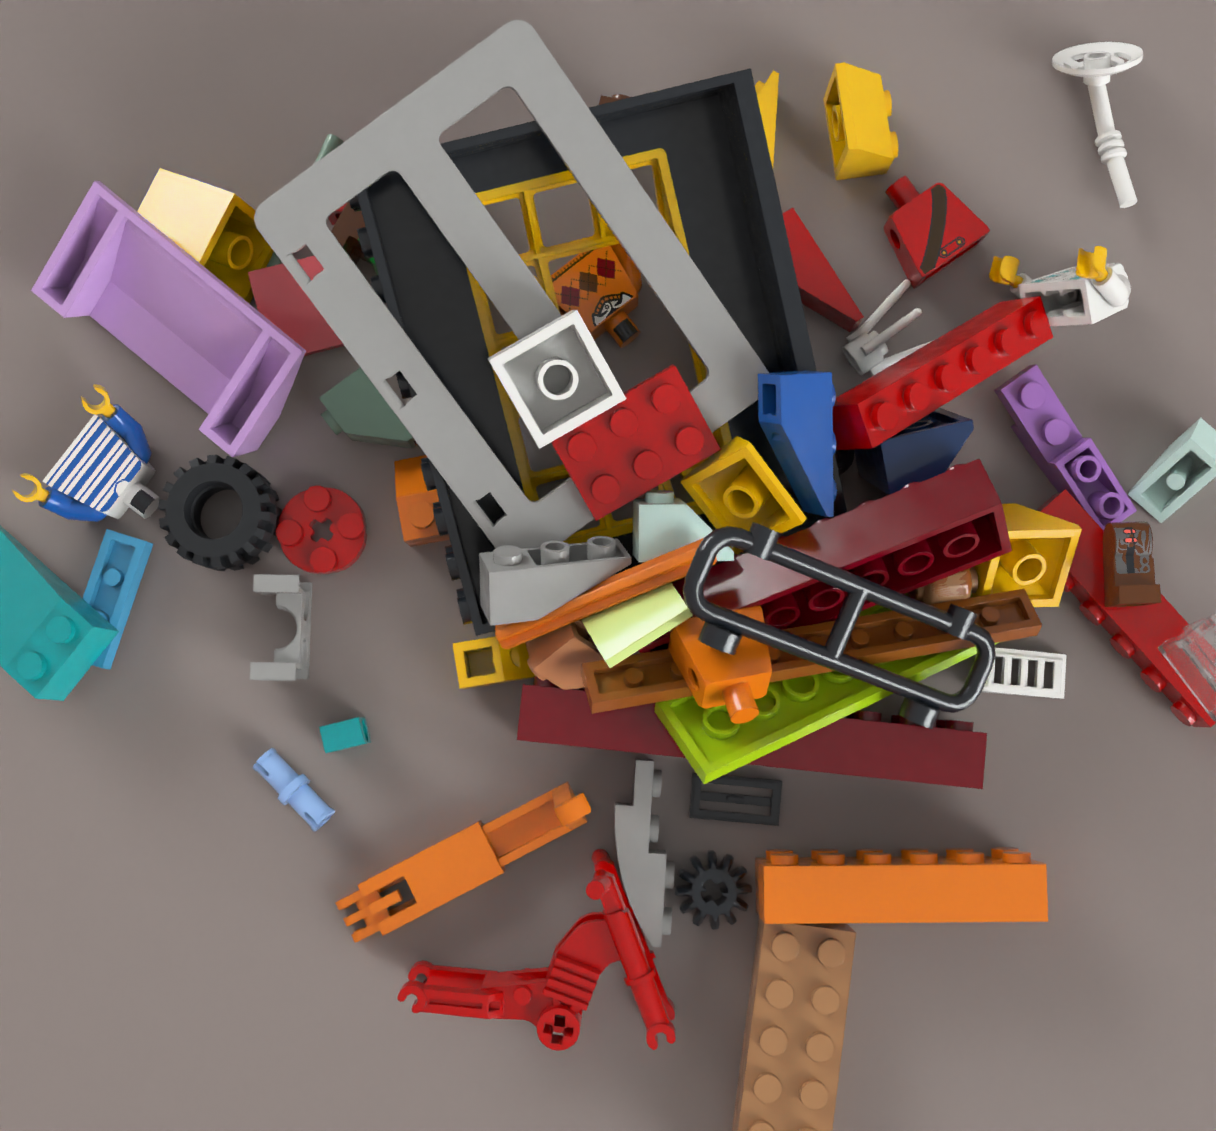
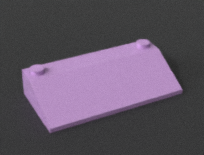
[31,181,306,457]

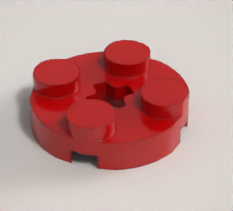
[276,485,367,574]

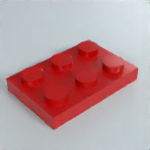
[551,365,721,521]

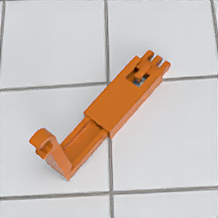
[335,781,592,943]

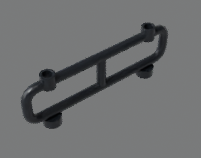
[683,522,996,729]

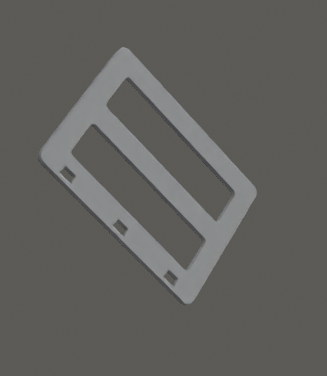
[254,20,769,549]

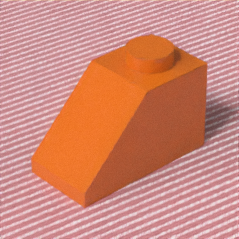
[394,455,450,547]

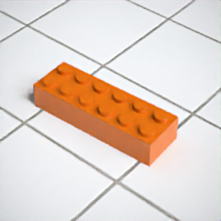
[755,847,1048,924]

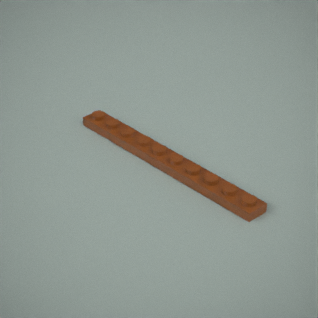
[581,589,1042,714]

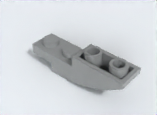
[615,759,675,947]

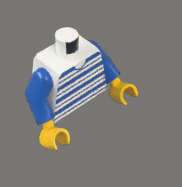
[12,384,161,522]

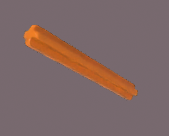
[495,538,717,649]

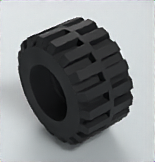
[158,455,282,571]

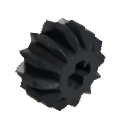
[674,850,752,930]

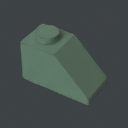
[319,367,417,449]

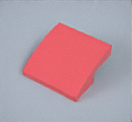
[248,256,344,356]

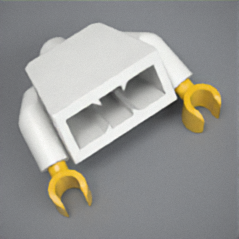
[989,246,1131,326]

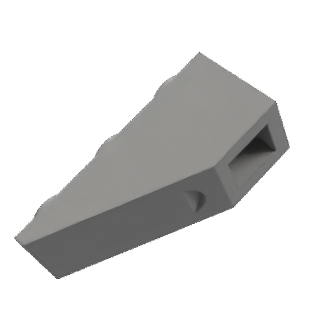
[479,536,631,626]

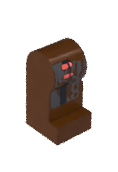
[1103,521,1161,607]

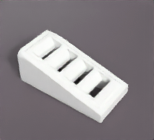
[982,647,1066,699]

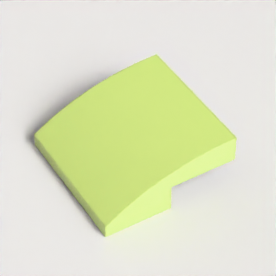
[581,583,693,668]

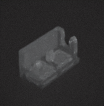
[1158,613,1216,721]

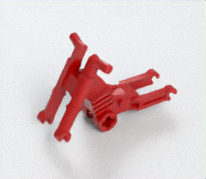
[397,849,676,1051]

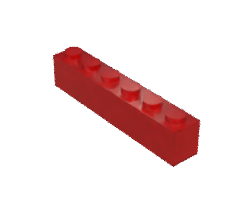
[833,296,1053,450]
[1036,489,1216,728]

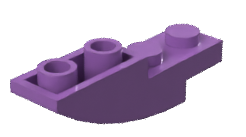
[994,364,1137,530]

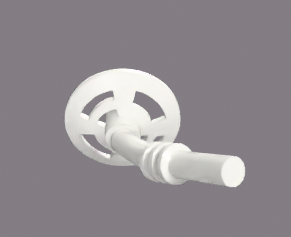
[1052,42,1143,208]

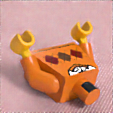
[533,227,642,348]

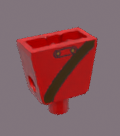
[883,176,990,289]

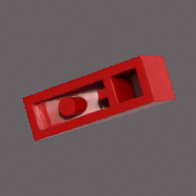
[782,207,864,332]

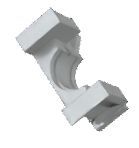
[250,574,312,681]

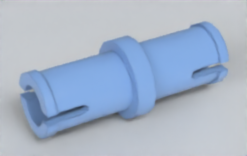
[252,748,335,832]

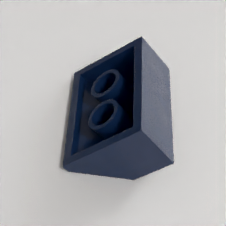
[854,408,974,495]

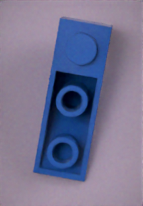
[758,371,837,517]

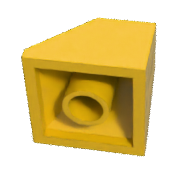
[972,503,1082,607]

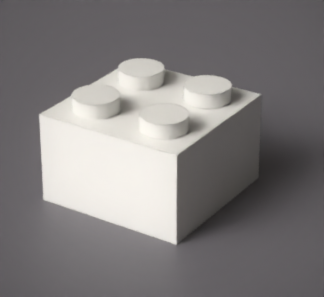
[487,310,626,449]

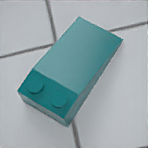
[0,525,119,701]

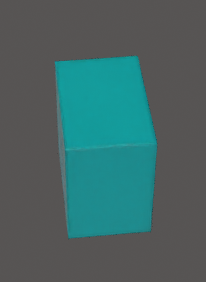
[319,717,371,753]

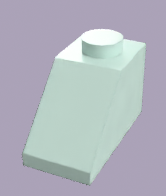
[1128,418,1216,523]
[633,490,734,562]

